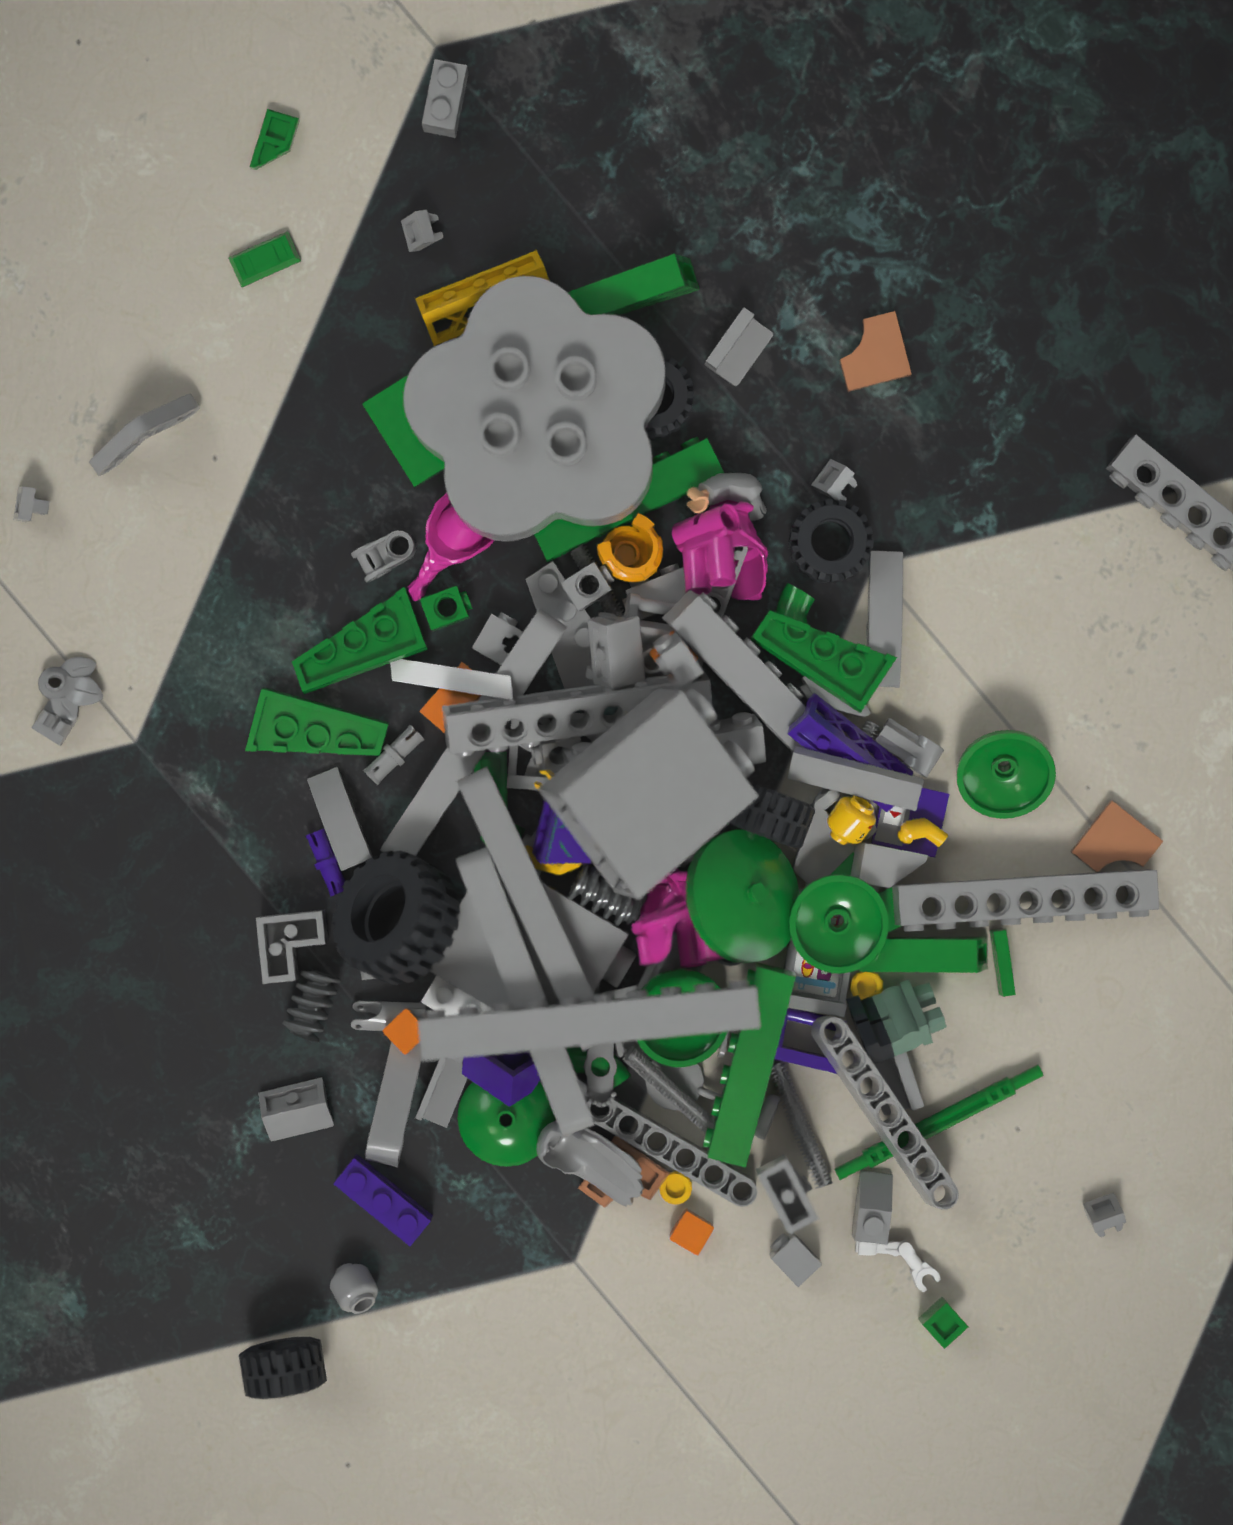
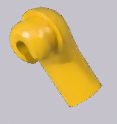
[897,818,948,847]

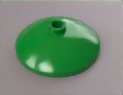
[956,730,1056,819]
[789,874,889,974]
[636,969,728,1067]
[457,1081,556,1167]

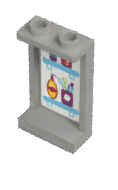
[784,883,850,1017]

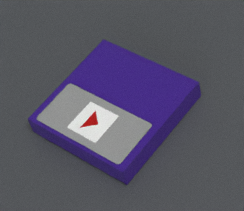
[871,788,949,858]

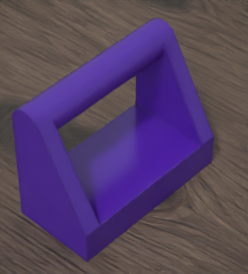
[775,1008,847,1074]

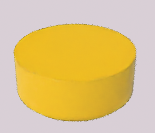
[850,971,883,1000]
[659,1170,692,1205]

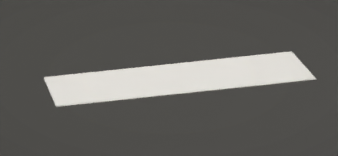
[391,659,513,700]

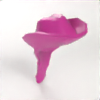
[408,493,495,601]

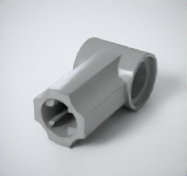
[875,718,944,778]

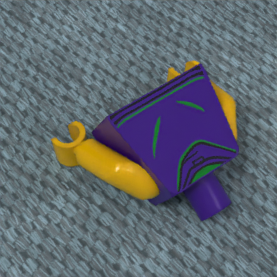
[525,769,592,875]

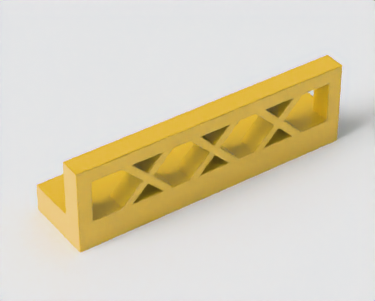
[415,250,549,346]

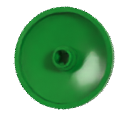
[686,830,799,963]

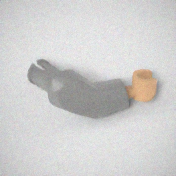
[687,473,767,521]

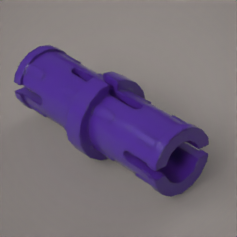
[305,828,346,897]

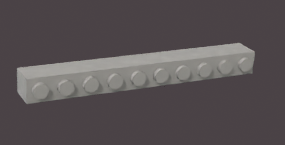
[418,980,760,1061]

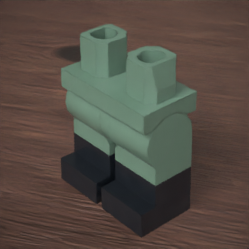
[846,980,947,1065]

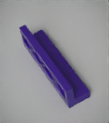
[787,693,914,812]

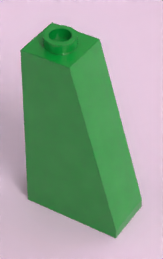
[567,254,700,316]
[859,936,988,973]

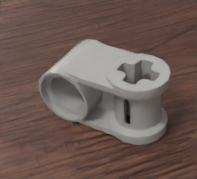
[351,530,417,583]

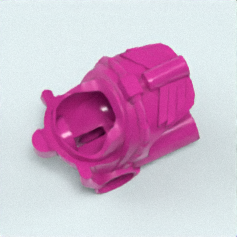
[672,500,768,600]
[632,867,724,968]

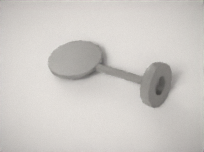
[645,1060,781,1140]

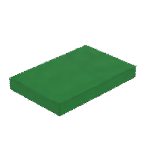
[362,375,445,488]

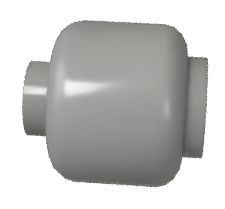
[330,1263,378,1314]

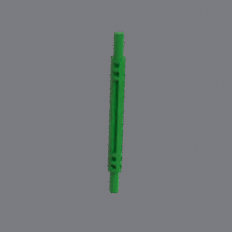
[834,1064,1044,1180]

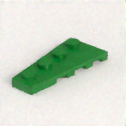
[292,587,427,694]
[750,610,897,713]
[245,687,389,756]

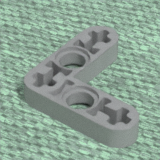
[89,394,200,476]

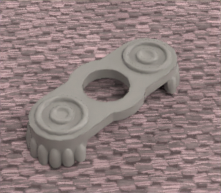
[583,1042,617,1107]

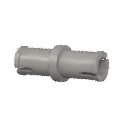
[363,725,425,785]

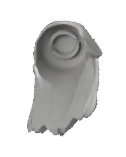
[536,1120,644,1206]

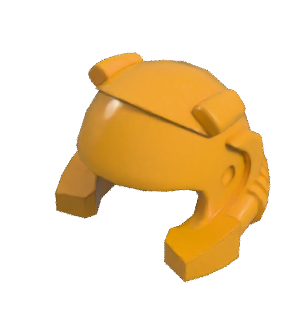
[597,513,663,582]

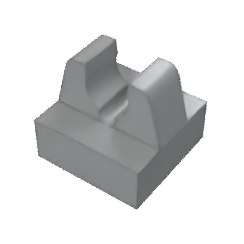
[401,210,443,252]
[811,459,857,501]
[13,486,50,522]
[32,700,79,746]
[1083,1193,1126,1237]

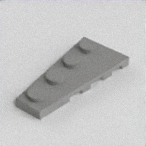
[526,561,598,689]

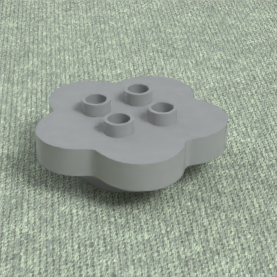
[404,276,666,541]

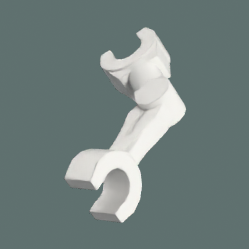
[855,1240,941,1292]

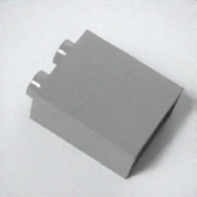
[538,688,759,900]
[431,856,637,1008]

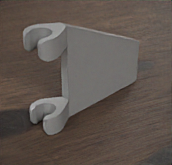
[792,788,877,884]

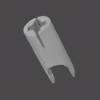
[351,1001,426,1031]

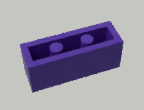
[333,1154,433,1246]

